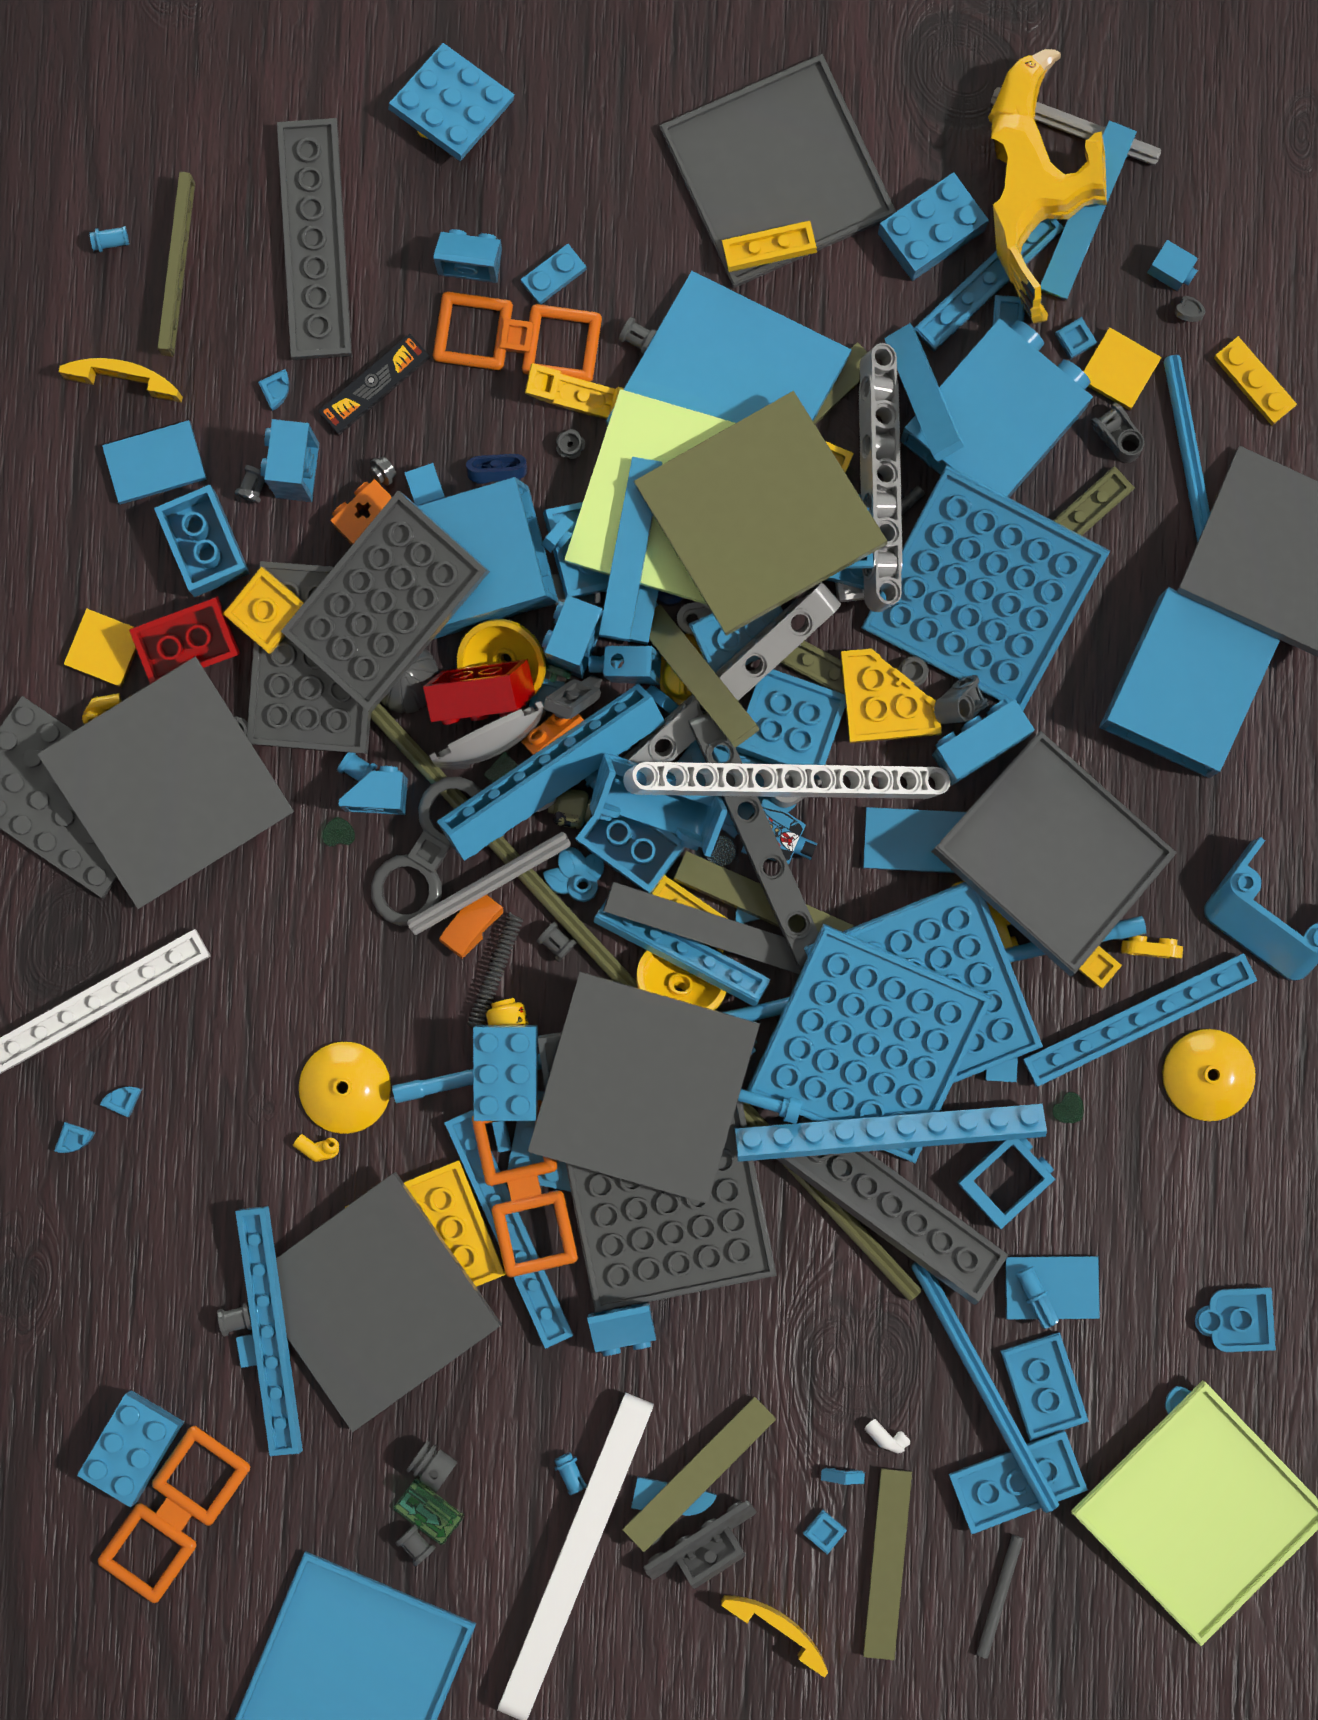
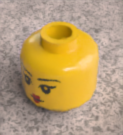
[486,998,529,1025]

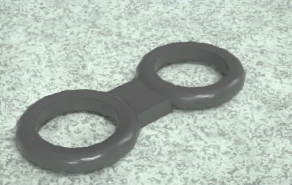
[371,777,482,926]

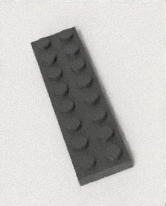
[277,118,352,360]
[776,1116,1008,1305]

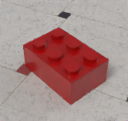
[129,596,240,684]
[423,659,535,725]

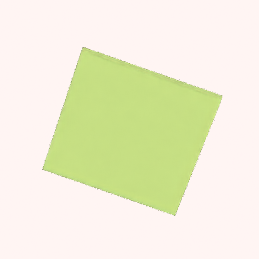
[564,389,735,605]
[1071,1380,1318,1646]

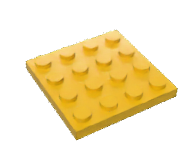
[345,1160,505,1287]

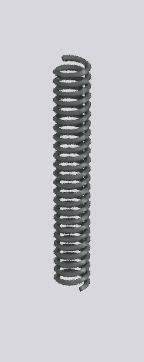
[466,912,524,1027]

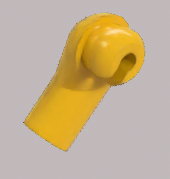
[82,693,122,724]
[293,1134,339,1162]

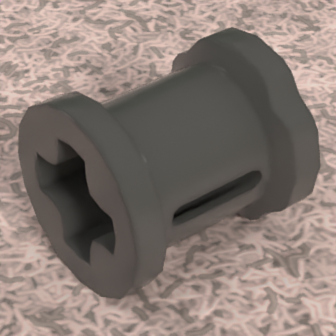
[618,317,657,355]
[234,465,265,504]
[536,922,577,962]
[217,1302,252,1337]
[395,1524,436,1567]

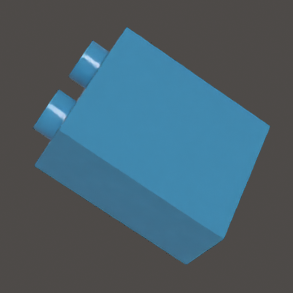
[900,318,1093,498]
[418,477,559,639]
[1099,587,1280,778]

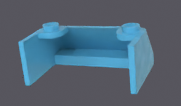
[590,753,728,857]
[1204,837,1318,981]

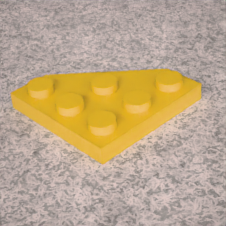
[840,648,942,743]

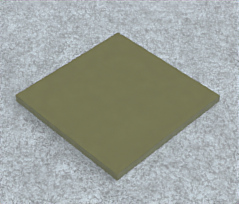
[634,391,888,636]

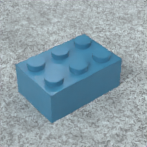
[878,172,989,281]
[261,419,319,502]
[154,485,250,597]
[542,595,603,679]
[932,699,1035,786]
[575,815,685,894]
[473,1025,538,1121]
[77,1390,184,1507]

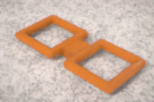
[433,291,602,382]
[472,1100,578,1277]
[98,1426,250,1603]

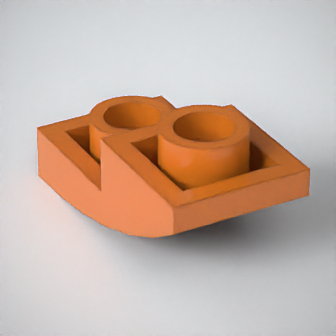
[439,895,503,958]

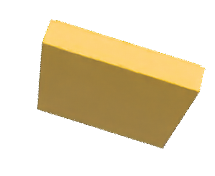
[1083,327,1162,410]
[223,567,304,654]
[64,609,137,688]

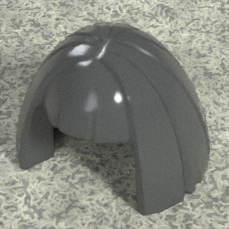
[380,649,439,714]

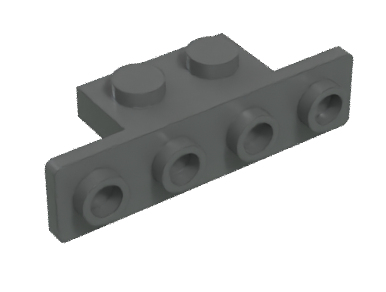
[643,1500,757,1589]

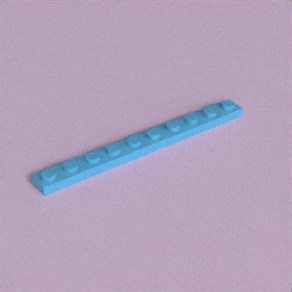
[735,1104,1047,1162]

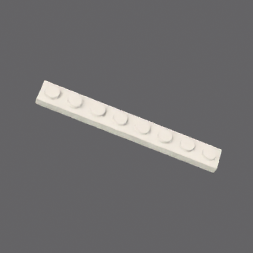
[0,929,211,1074]

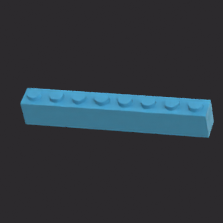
[437,683,666,861]

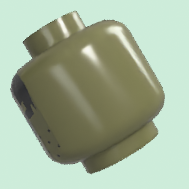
[548,788,592,829]

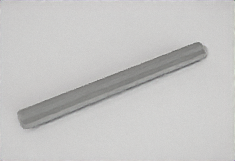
[991,87,1161,165]
[407,832,571,935]

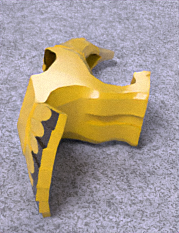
[988,49,1107,324]

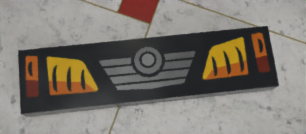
[319,333,430,435]

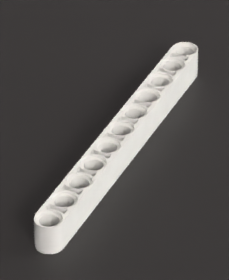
[623,762,951,799]
[497,1392,654,1720]

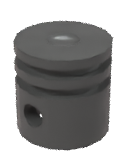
[406,1440,458,1492]

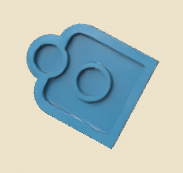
[1195,1287,1276,1352]

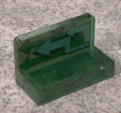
[394,1478,465,1545]

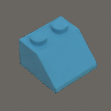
[433,229,502,283]
[339,766,408,815]
[587,1302,656,1356]

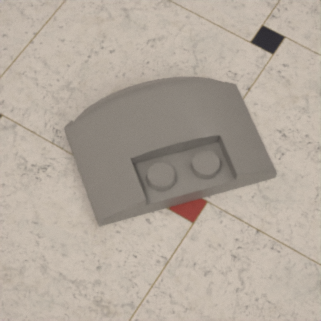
[429,701,546,770]

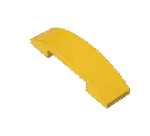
[59,358,183,403]
[525,363,624,419]
[721,1595,828,1678]

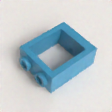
[956,1138,1055,1229]

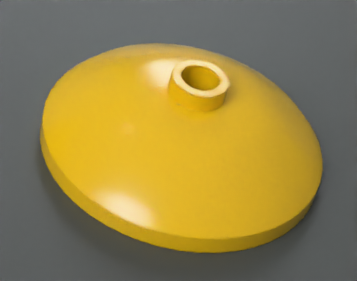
[457,619,546,702]
[636,951,726,1010]
[1163,1029,1255,1121]
[299,1042,391,1134]

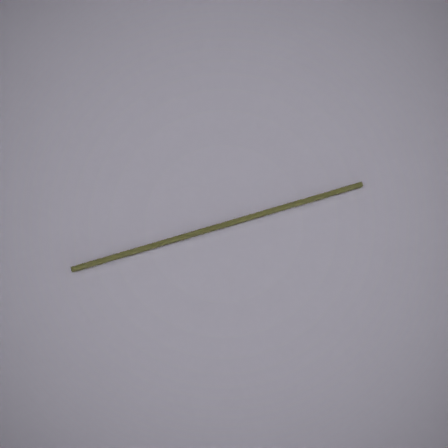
[371,703,921,1301]

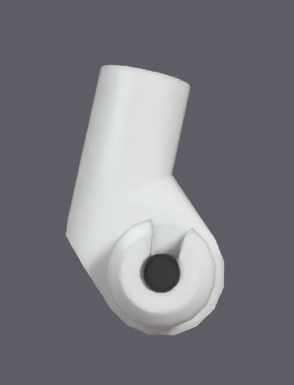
[864,1419,910,1454]

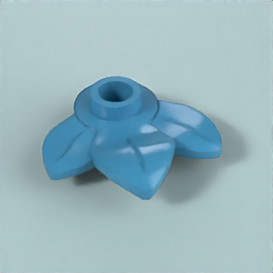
[543,847,604,902]

